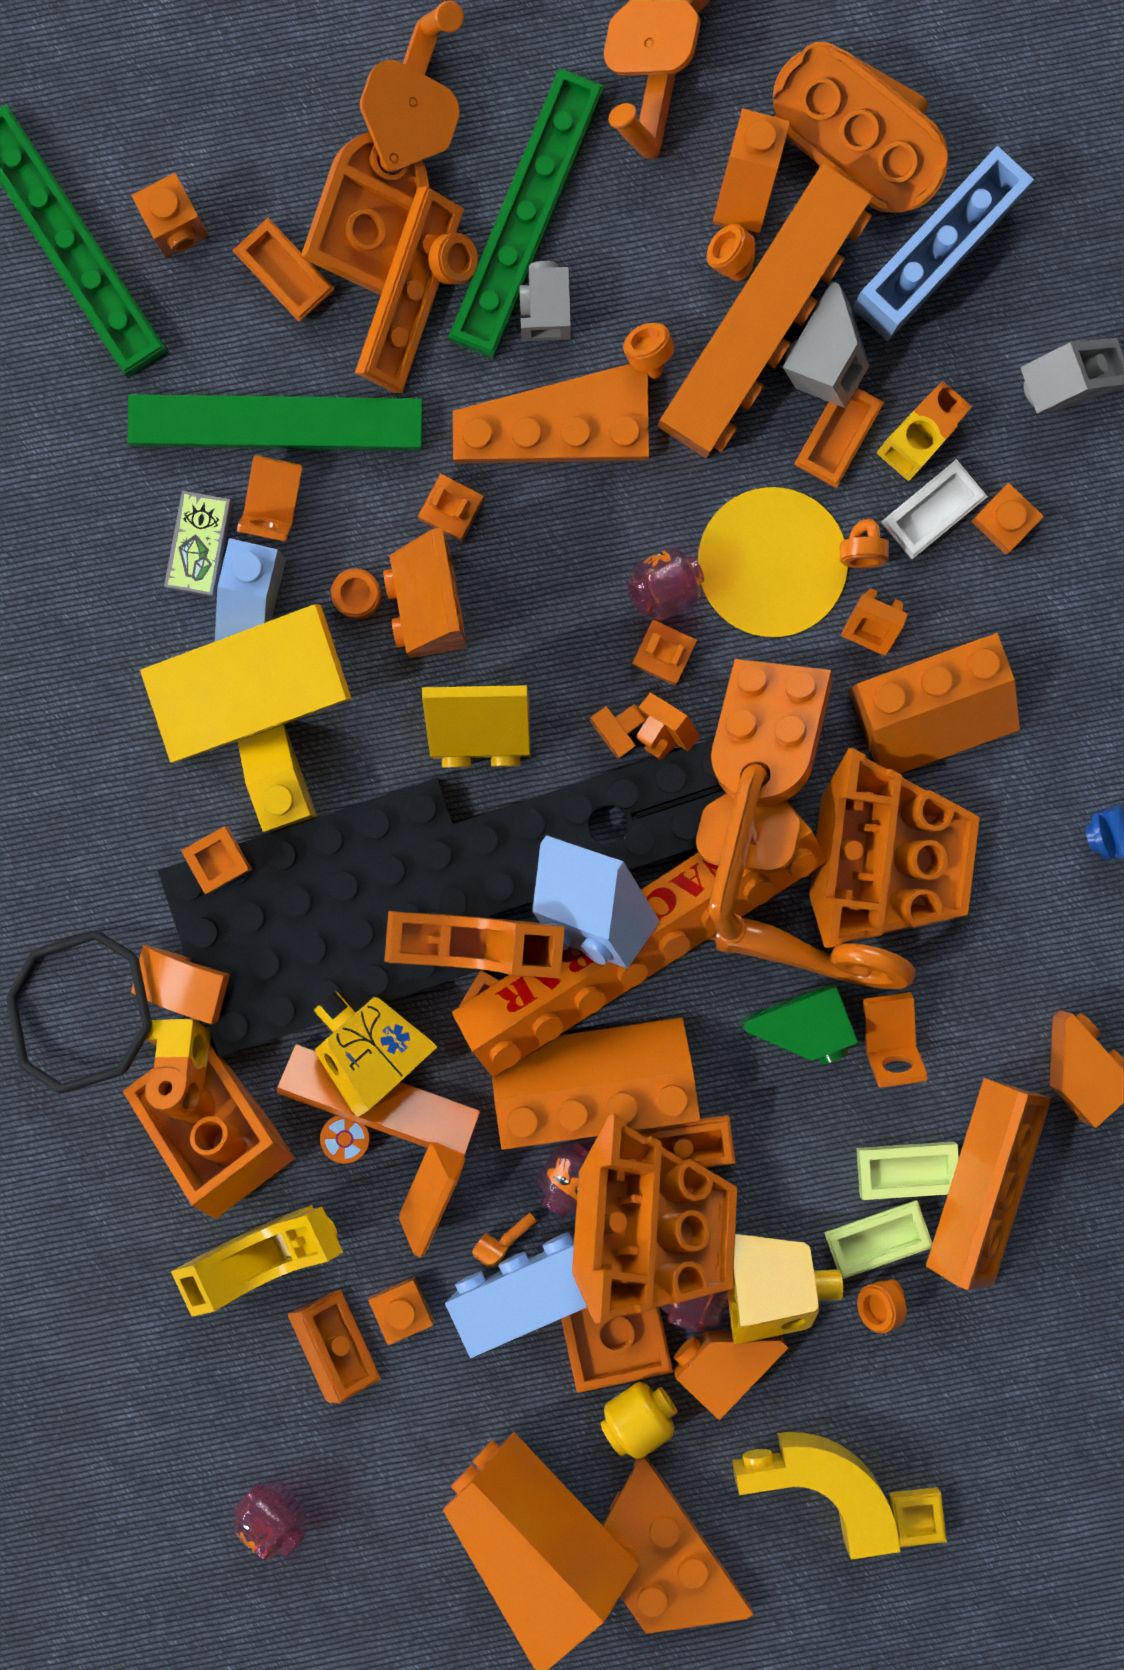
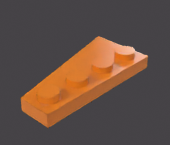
[453,364,649,464]

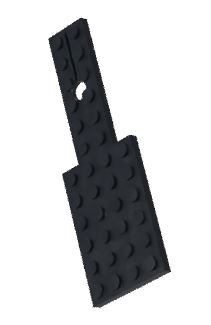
[157,738,726,1057]

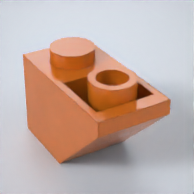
[1049,1010,1124,1128]

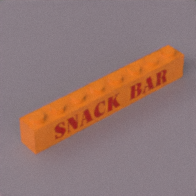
[452,800,827,1077]

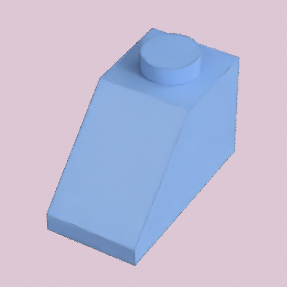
[215,538,286,641]

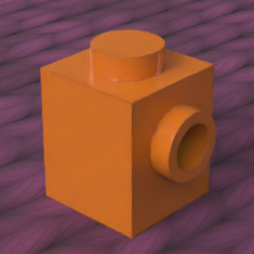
[131,173,209,258]

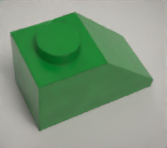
[739,984,858,1064]

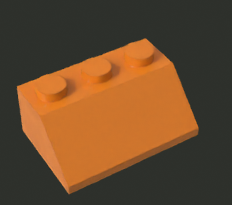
[848,633,1020,774]

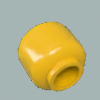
[600,1382,677,1459]

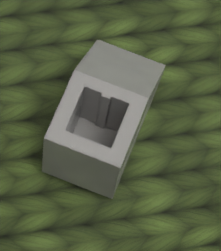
[783,281,869,408]

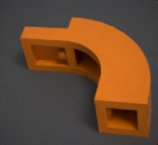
[384,911,565,978]

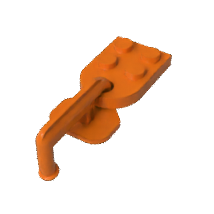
[301,0,464,295]
[604,0,710,160]
[696,659,833,944]

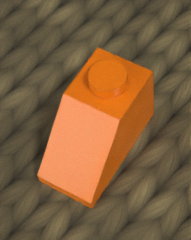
[712,108,790,236]
[673,1330,788,1421]

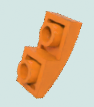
[131,945,230,1024]

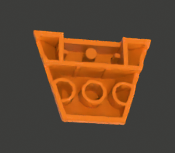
[809,748,980,948]
[572,1114,737,1324]

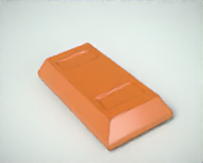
[232,218,335,323]
[794,387,884,488]

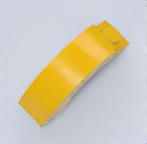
[171,1205,343,1317]
[732,1432,901,1560]

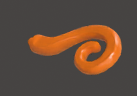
[708,917,916,989]

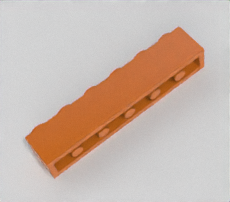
[657,163,873,458]

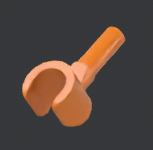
[472,1212,537,1267]

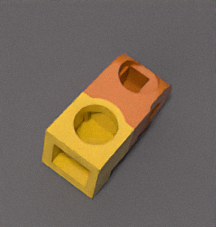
[876,381,973,482]
[145,1019,211,1119]

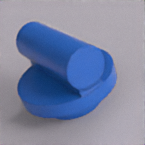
[1086,805,1124,860]

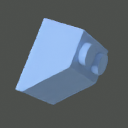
[532,835,660,969]

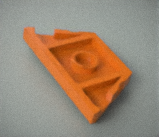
[601,1456,753,1634]

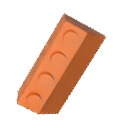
[492,1017,700,1150]

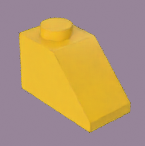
[238,725,318,833]

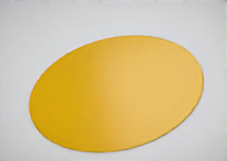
[697,487,848,637]

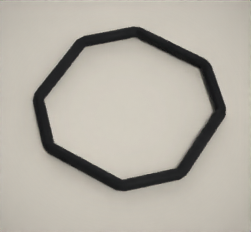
[7,931,152,1093]

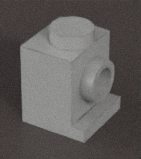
[520,261,571,341]

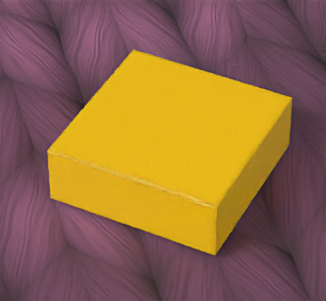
[889,1487,947,1547]

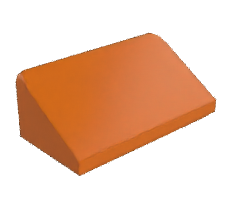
[636,1115,735,1168]
[399,1142,466,1258]
[288,1289,381,1404]

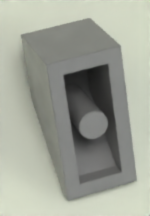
[1020,338,1124,413]

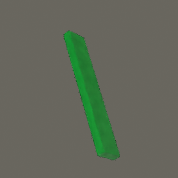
[448,68,604,360]
[0,104,168,378]
[127,394,423,451]

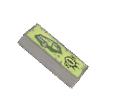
[164,491,233,598]

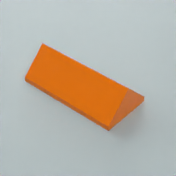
[926,1078,1052,1290]

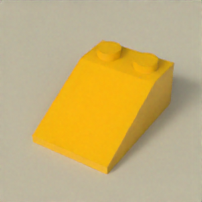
[422,685,531,768]

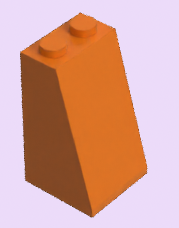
[443,1432,639,1670]

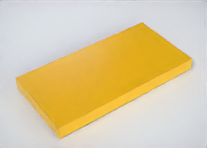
[140,604,352,763]

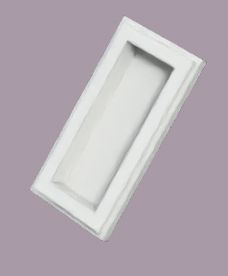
[881,459,988,559]

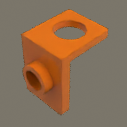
[237,455,303,542]
[863,992,928,1088]

